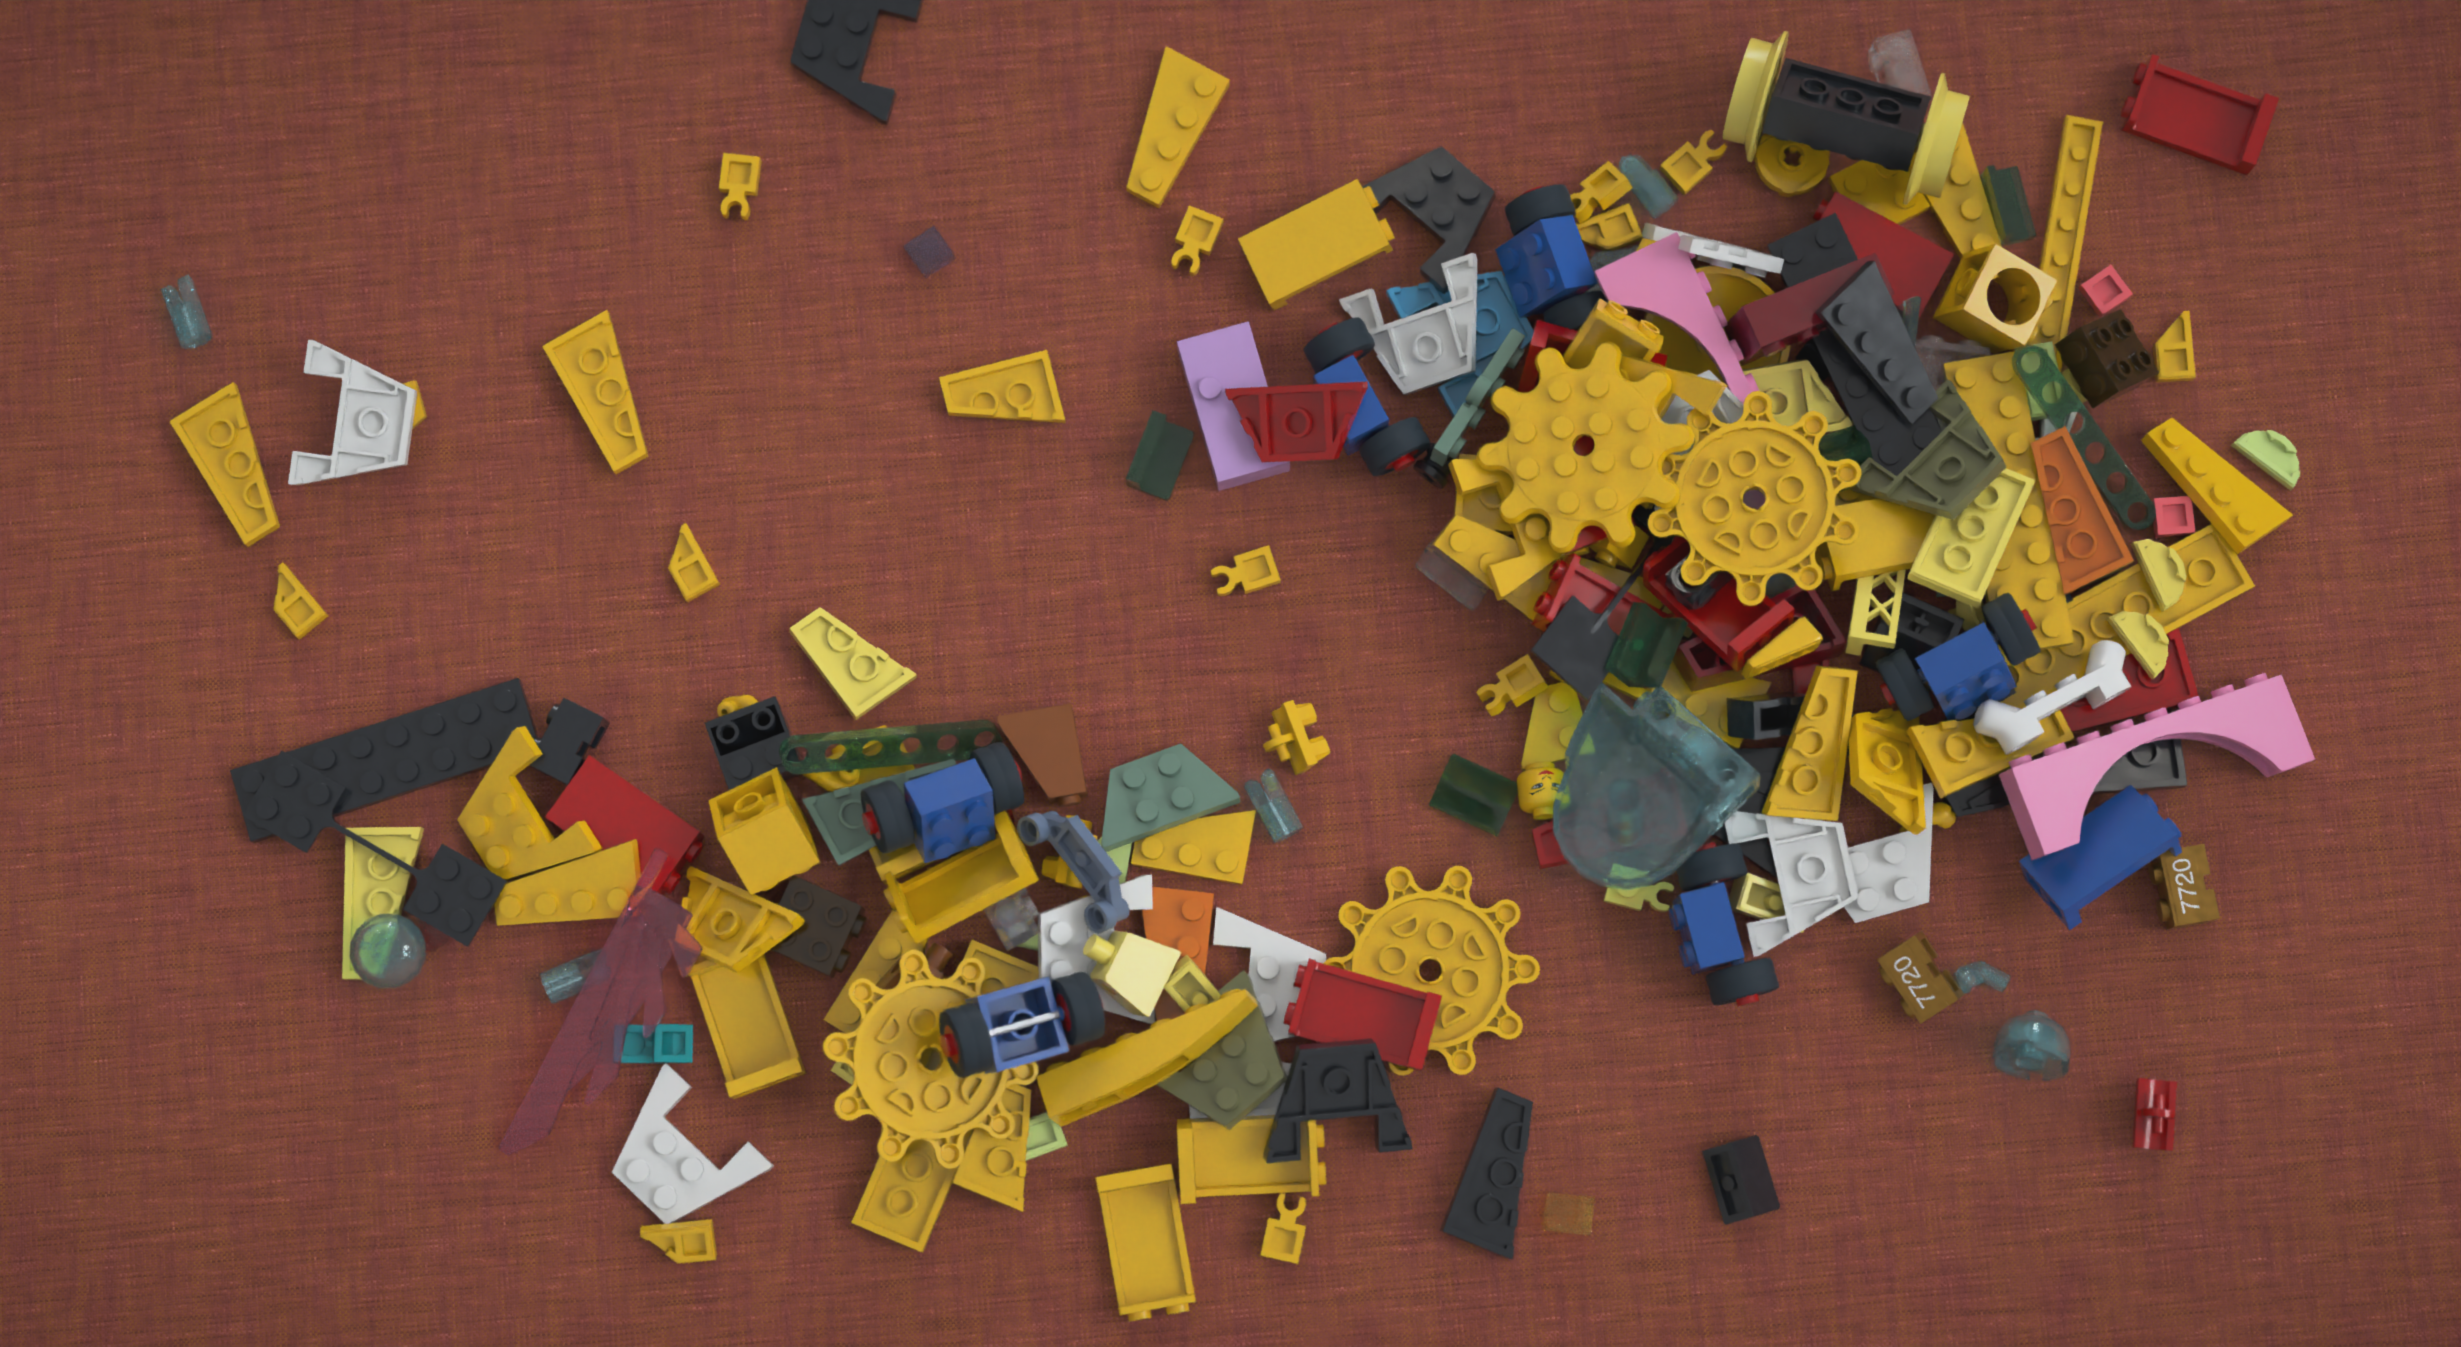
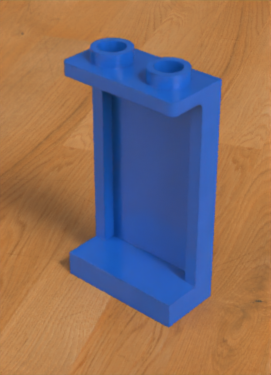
[2019,785,2182,930]

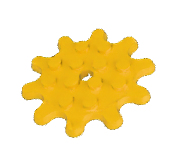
[1477,342,1694,553]
[1648,391,1861,606]
[1323,866,1540,1076]
[823,950,1039,1169]

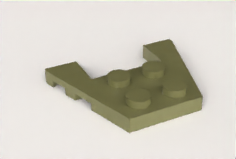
[1849,379,2006,520]
[1156,970,1287,1130]

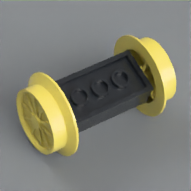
[1723,31,1970,205]

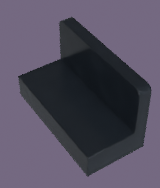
[1702,1135,1780,1225]

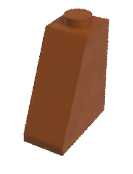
[997,703,1088,807]

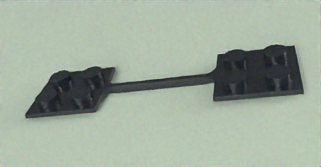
[1530,504,1676,701]
[242,750,508,947]

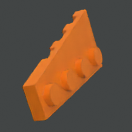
[2031,426,2134,595]
[1142,887,1214,1021]

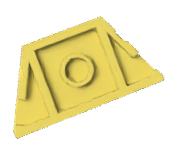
[1742,359,1853,432]

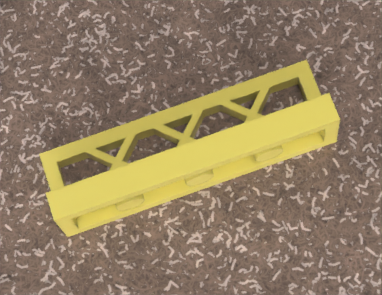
[1845,570,1906,656]

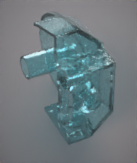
[1553,682,1760,890]

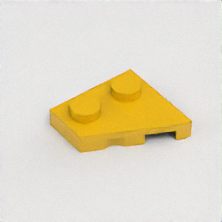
[1520,682,1593,771]

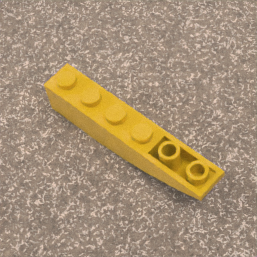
[1036,989,1258,1127]

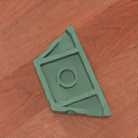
[1101,743,1241,852]

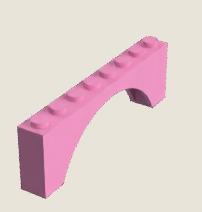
[1594,232,1765,510]
[1999,673,2315,860]

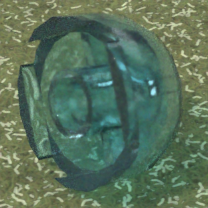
[349,913,426,989]
[1992,1011,2071,1081]

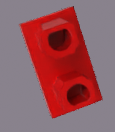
[2132,1078,2177,1151]

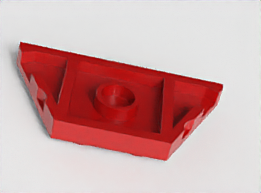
[1225,381,1368,463]

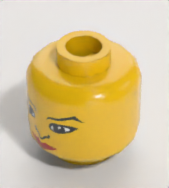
[1517,762,1567,820]

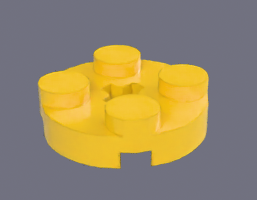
[1754,133,1830,197]

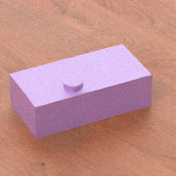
[1177,321,1290,491]

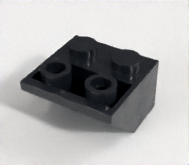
[1859,592,1965,694]
[705,696,805,790]

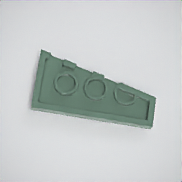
[802,759,957,866]

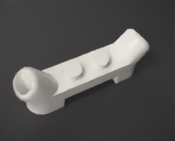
[1973,640,2132,755]

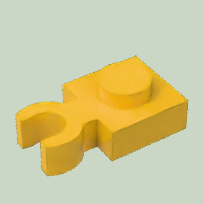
[1659,130,1727,195]
[719,153,762,220]
[1570,161,1633,223]
[1172,205,1224,277]
[1211,545,1281,596]
[1476,654,1549,716]
[1260,1193,1306,1264]

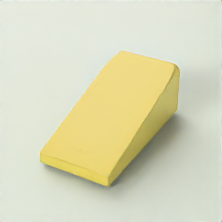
[1729,873,1804,933]
[1164,955,1221,1012]

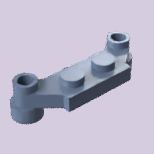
[1017,811,1130,934]

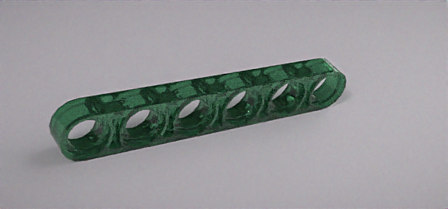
[2012,345,2156,530]
[779,720,1002,774]

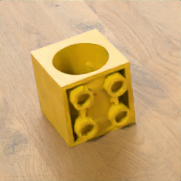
[1933,243,2057,354]
[708,767,820,895]

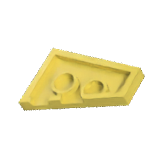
[789,607,917,720]

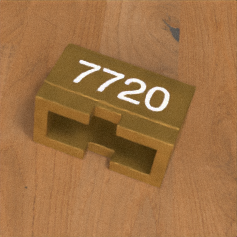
[2148,844,2220,930]
[1877,930,1964,1024]

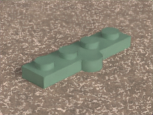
[1430,328,1525,467]

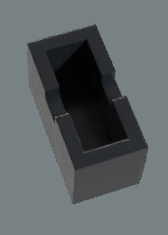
[1727,692,1806,740]
[530,698,610,785]

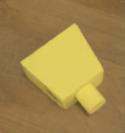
[1083,931,1181,1017]

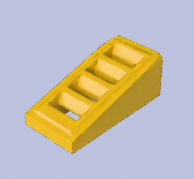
[1741,616,1823,679]

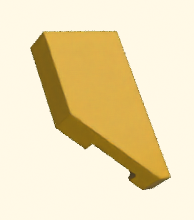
[1576,203,1643,253]
[2152,311,2196,383]
[668,523,720,603]
[273,562,329,640]
[640,1219,717,1264]

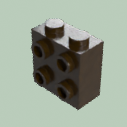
[2054,309,2159,408]
[770,875,867,978]

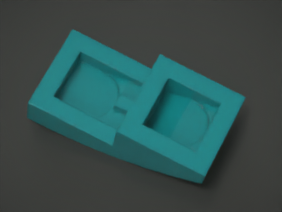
[613,1024,693,1064]

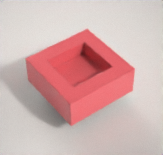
[2078,265,2133,318]
[2151,496,2195,538]

